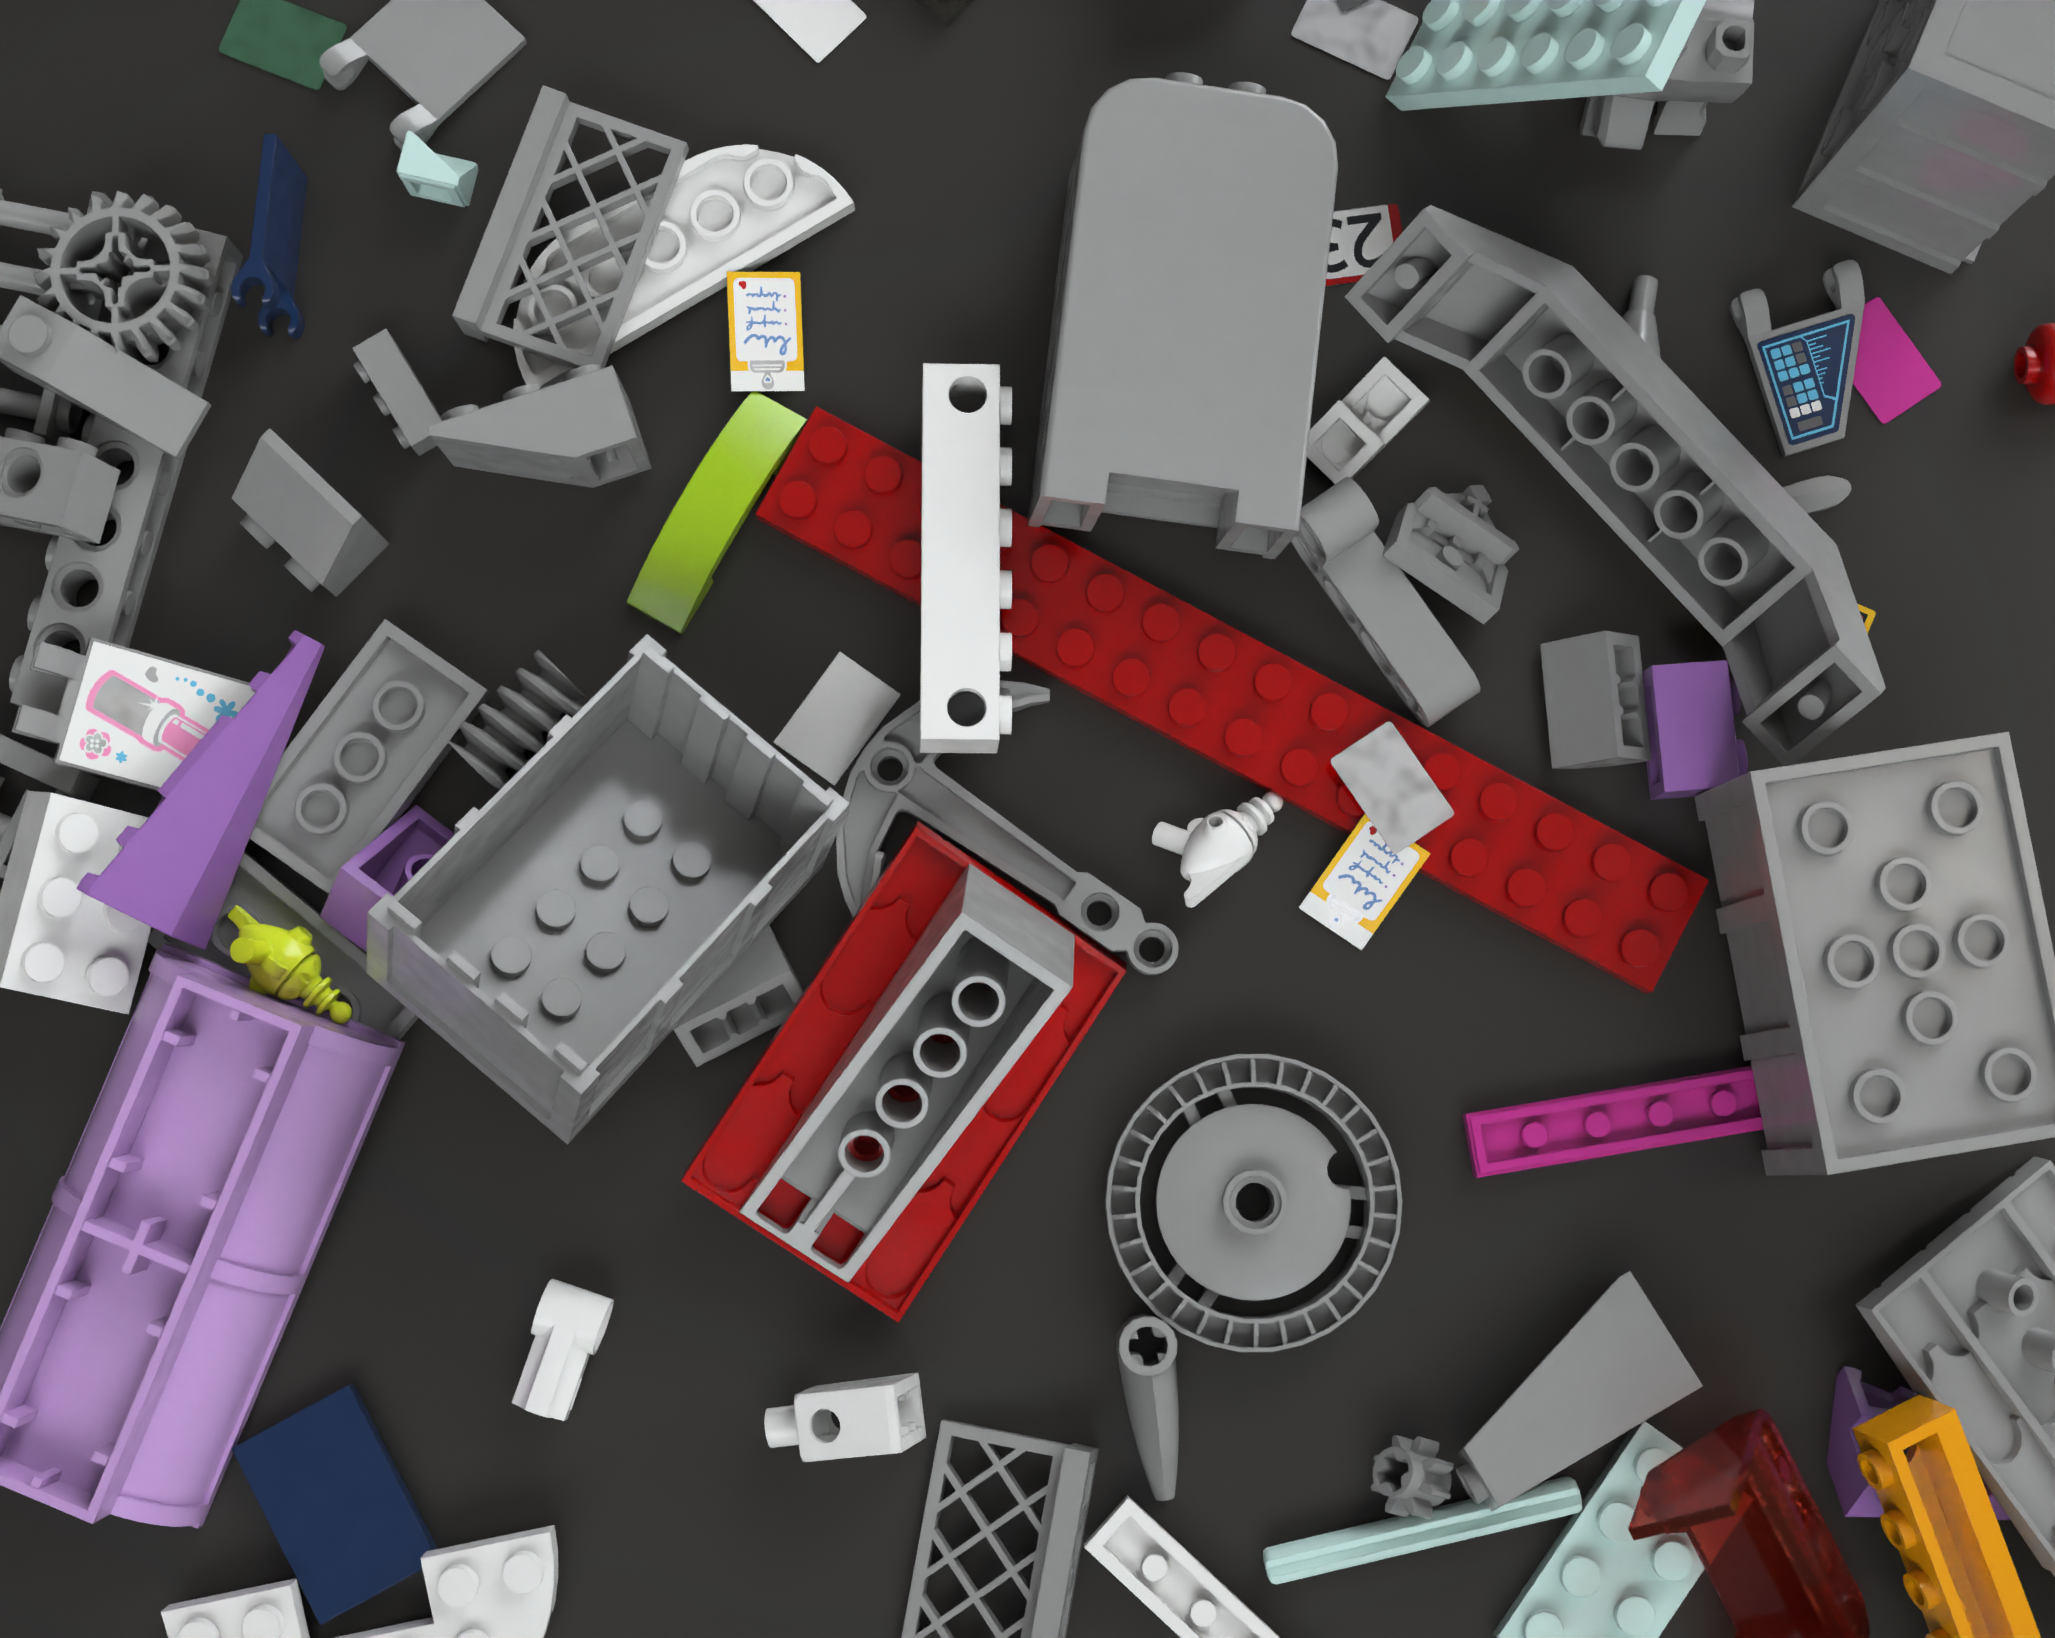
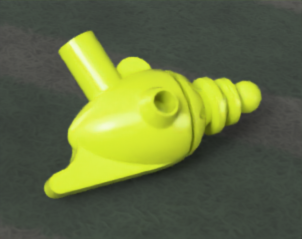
[227,905,352,1024]

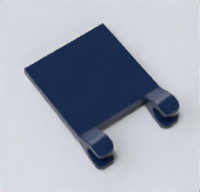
[231,133,308,339]

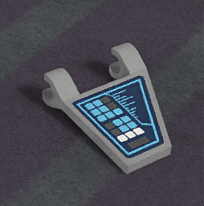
[1730,260,1865,458]

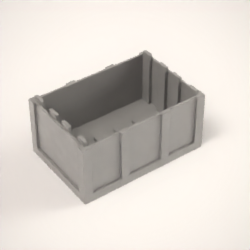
[1792,0,2055,274]
[366,634,850,1145]
[1694,732,2055,1176]

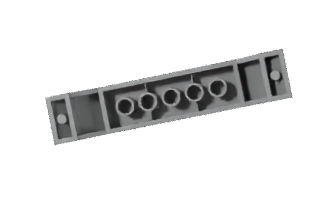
[1345,205,1886,766]

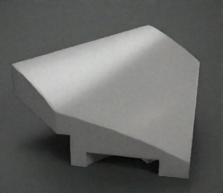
[1382,485,1519,624]

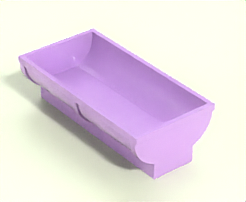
[0,943,406,1529]

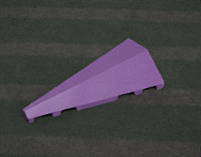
[76,630,325,950]

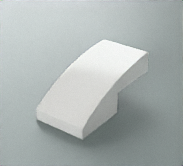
[1307,356,1430,484]

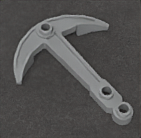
[836,680,1179,975]

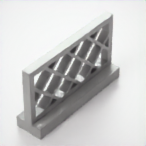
[452,85,689,369]
[901,1419,1099,1638]

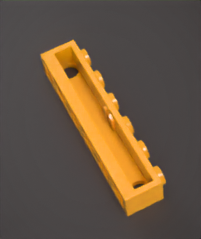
[1852,1394,2041,1638]

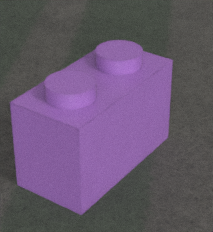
[1643,660,1748,800]

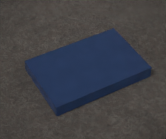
[231,1383,438,1625]

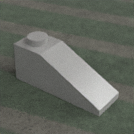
[0,295,212,460]

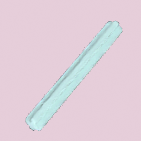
[1263,1476,1582,1585]

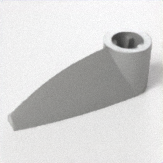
[1116,1313,1179,1501]

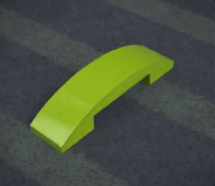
[626,391,808,635]

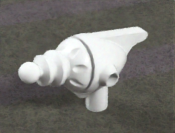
[1152,791,1284,908]

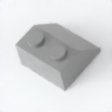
[231,428,389,597]

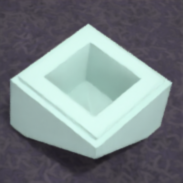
[396,131,478,208]

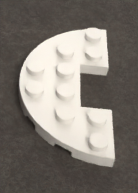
[161,1525,559,1638]

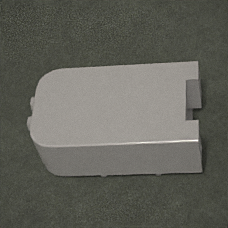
[1027,72,1338,559]

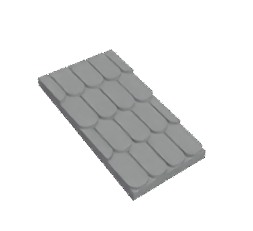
[1856,1156,2055,1577]

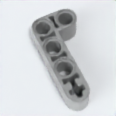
[1291,477,1481,727]

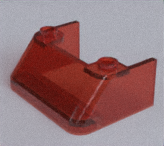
[1628,1409,1870,1638]

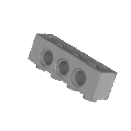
[0,428,121,544]

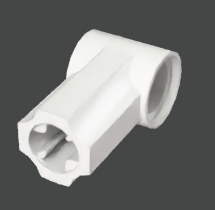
[512,1278,614,1421]

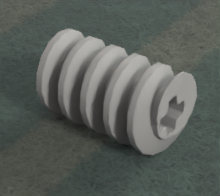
[447,650,585,789]

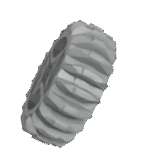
[33,190,215,363]

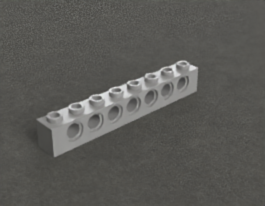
[9,229,243,715]

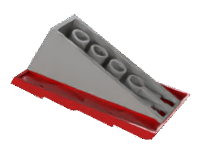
[681,821,1127,1323]

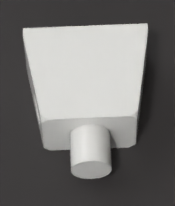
[764,1372,926,1462]

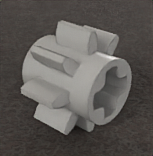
[1371,1435,1454,1519]

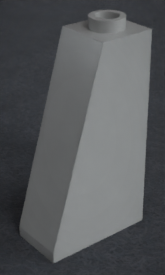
[1456,1271,1703,1511]

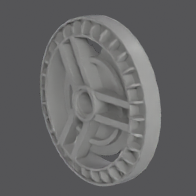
[1104,1054,1403,1352]

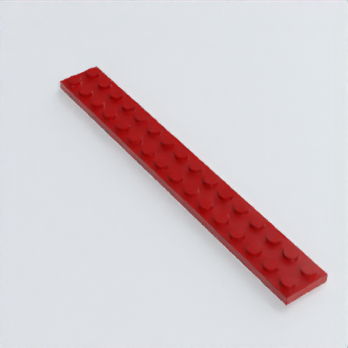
[755,406,1709,994]

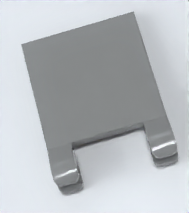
[319,0,527,151]

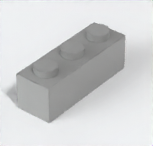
[352,329,442,456]

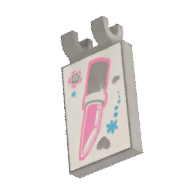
[11,637,255,792]

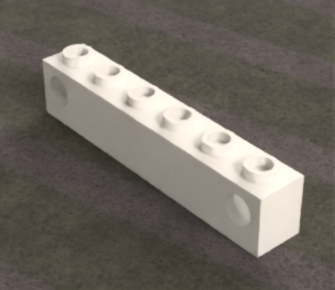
[920,363,1012,753]

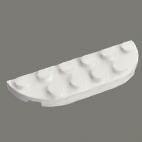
[513,144,855,389]

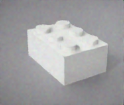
[0,791,151,1015]

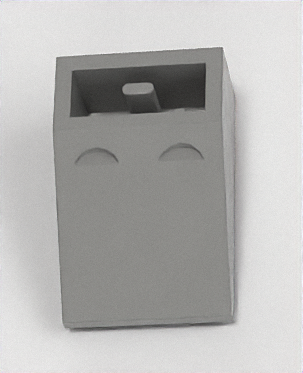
[426,364,652,488]

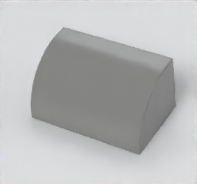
[1540,630,1651,769]
[673,925,803,1067]

